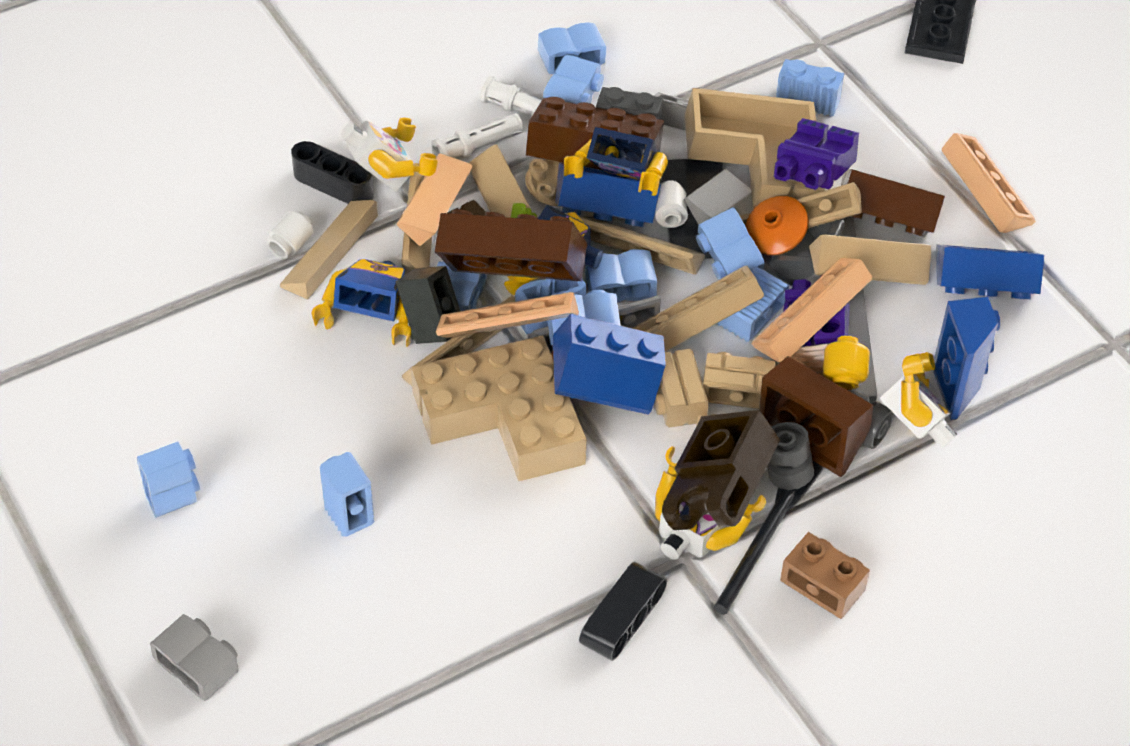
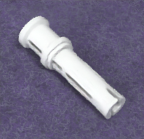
[480,75,542,116]
[431,113,523,158]

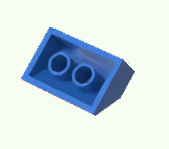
[555,162,661,227]
[936,244,1045,300]
[933,297,1000,420]
[553,314,666,415]

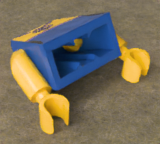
[311,259,411,347]

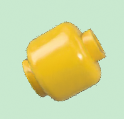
[823,336,870,390]

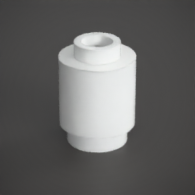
[655,181,688,228]
[267,211,314,259]

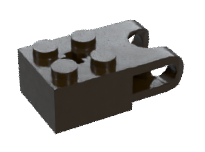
[662,410,780,530]

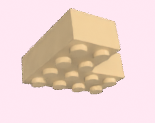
[685,88,825,209]
[411,335,587,481]

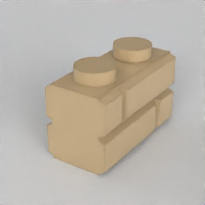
[654,349,708,428]
[703,352,775,409]

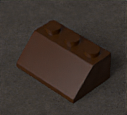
[841,169,945,237]
[759,356,874,477]

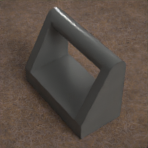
[769,219,846,286]

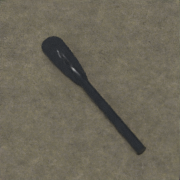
[714,461,824,615]

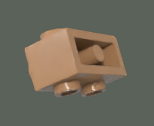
[780,532,870,619]

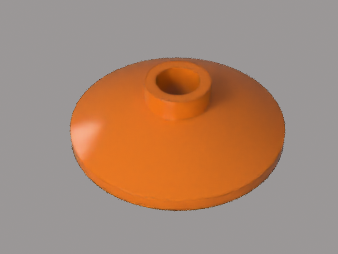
[745,196,809,255]

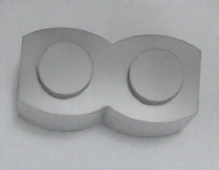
[150,614,239,701]

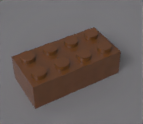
[525,97,664,170]
[434,209,587,281]

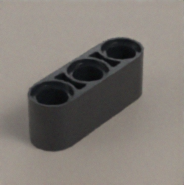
[291,141,374,204]
[579,561,668,661]

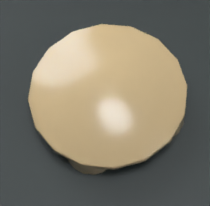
[525,159,563,207]

